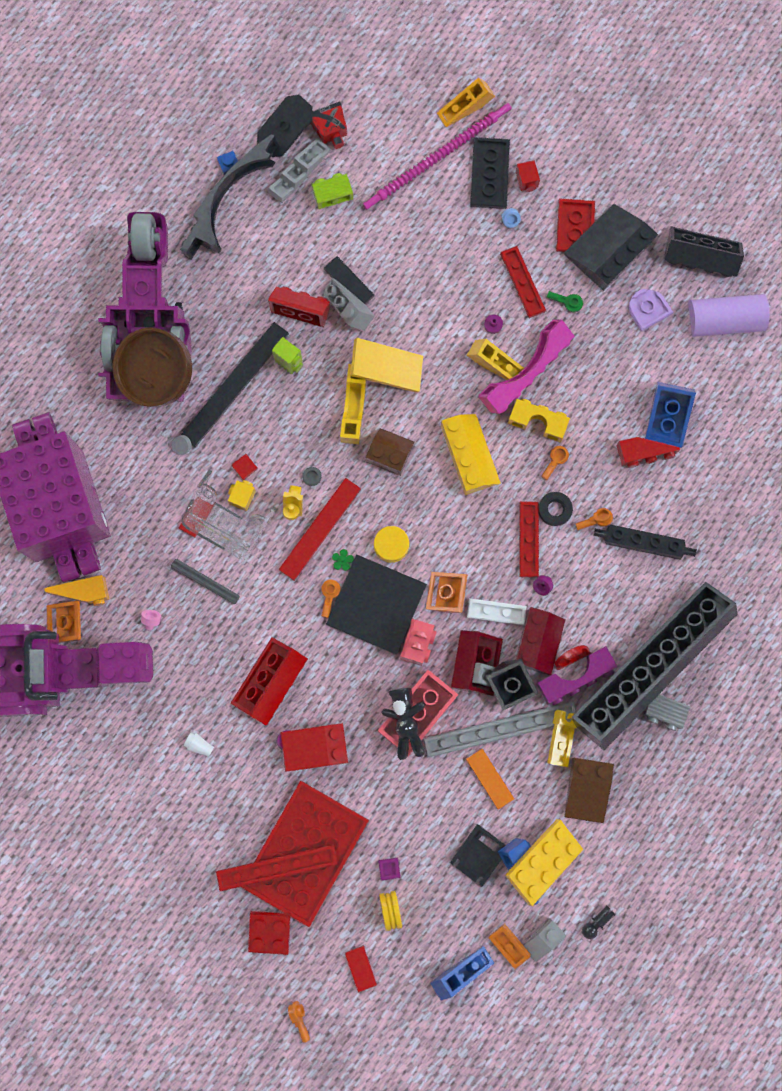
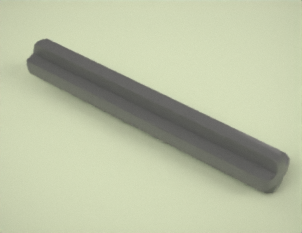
[171,559,240,604]

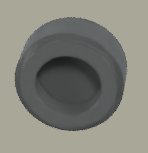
[302,467,322,486]

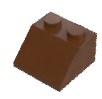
[365,428,415,476]

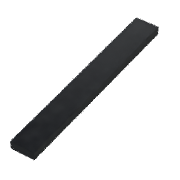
[181,322,289,448]

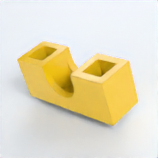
[508,399,570,443]

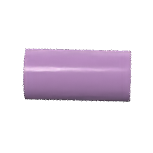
[688,294,770,337]

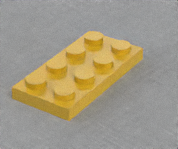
[505,819,584,906]

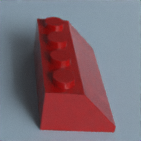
[231,637,308,726]

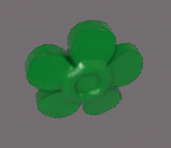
[332,549,354,571]

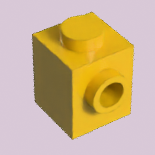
[228,480,256,511]

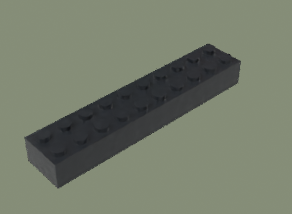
[572,582,738,750]

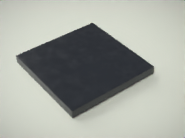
[326,554,427,655]

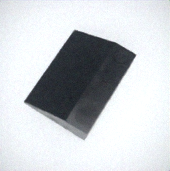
[564,204,658,291]

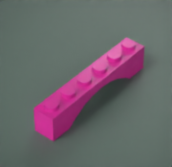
[478,319,575,414]

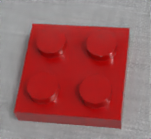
[248,911,291,955]

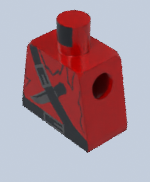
[310,101,347,149]

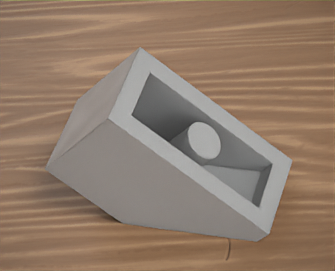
[523,918,567,962]

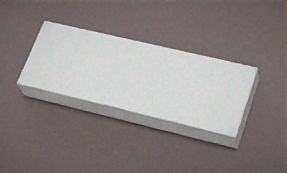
[467,598,527,626]

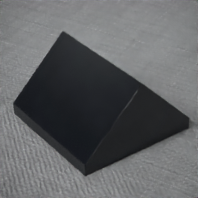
[486,659,539,711]

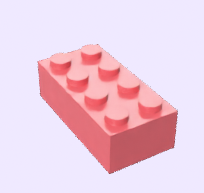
[378,670,459,756]

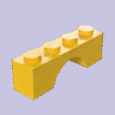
[340,364,367,445]

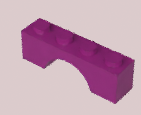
[536,646,618,706]

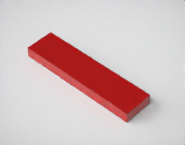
[500,246,546,318]
[519,501,539,578]

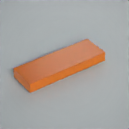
[466,748,514,810]

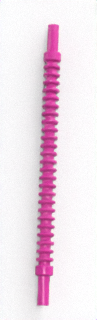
[362,103,512,210]

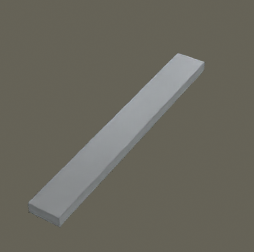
[423,701,577,758]

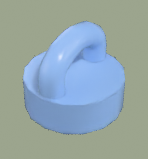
[501,208,521,228]

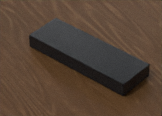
[324,256,374,304]

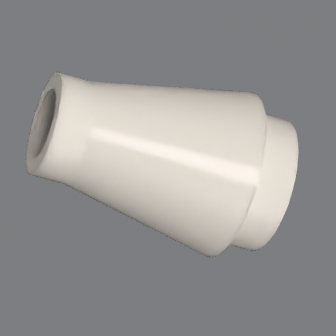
[183,732,214,757]

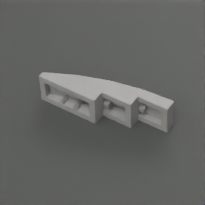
[268,139,331,203]

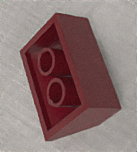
[515,607,566,675]
[451,630,503,696]

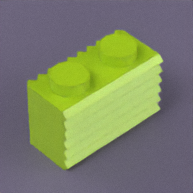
[312,173,353,209]
[272,337,303,374]

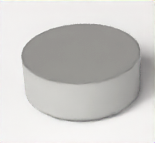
[172,435,192,455]

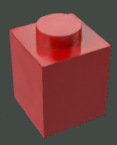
[515,160,540,192]

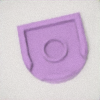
[629,289,673,332]

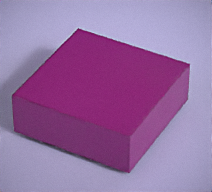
[378,857,401,881]

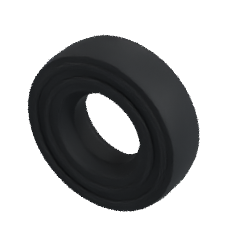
[539,492,573,526]

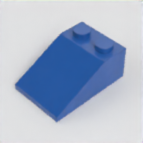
[645,382,696,448]

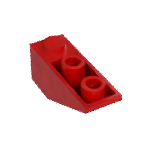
[616,437,680,468]

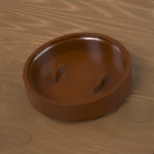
[113,328,192,407]

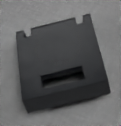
[449,824,506,887]

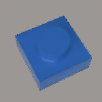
[216,151,238,175]

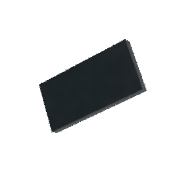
[470,137,510,209]

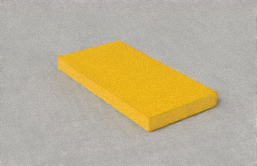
[350,338,423,392]

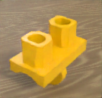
[283,485,303,520]

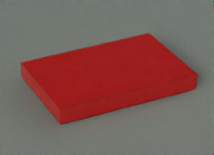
[556,198,595,252]

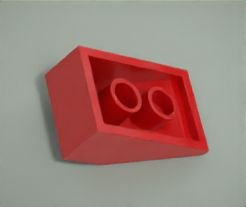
[280,723,348,772]

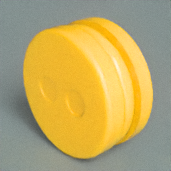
[374,526,409,563]
[379,891,402,931]

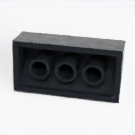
[664,226,744,277]

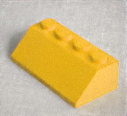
[441,414,501,495]

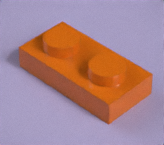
[488,923,531,969]

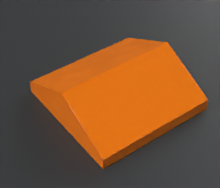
[426,572,468,613]
[47,601,81,643]

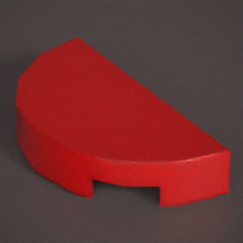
[554,645,591,670]

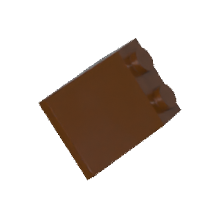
[564,758,614,823]

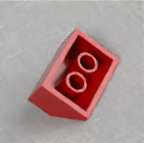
[268,286,330,328]

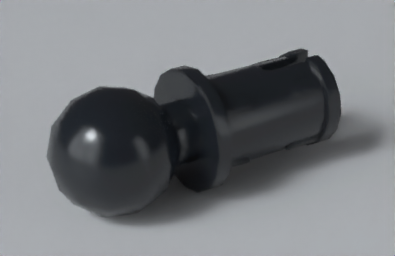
[582,905,616,939]

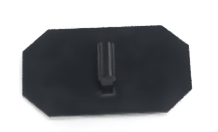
[257,94,313,157]

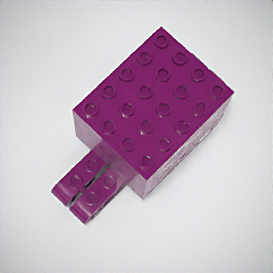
[0,412,111,583]

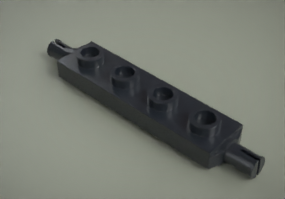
[593,524,697,560]

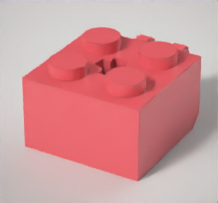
[400,619,437,666]

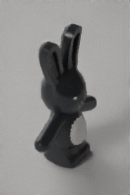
[381,688,425,760]

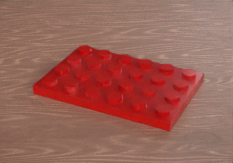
[241,780,369,927]

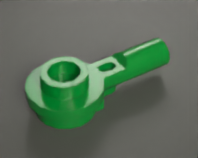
[546,291,583,312]

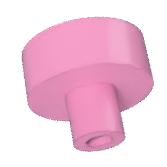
[141,610,161,630]

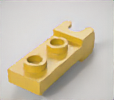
[547,710,577,767]

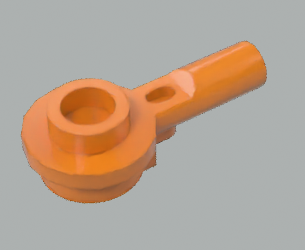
[541,446,569,480]
[575,508,613,530]
[321,580,340,618]
[288,1001,310,1043]

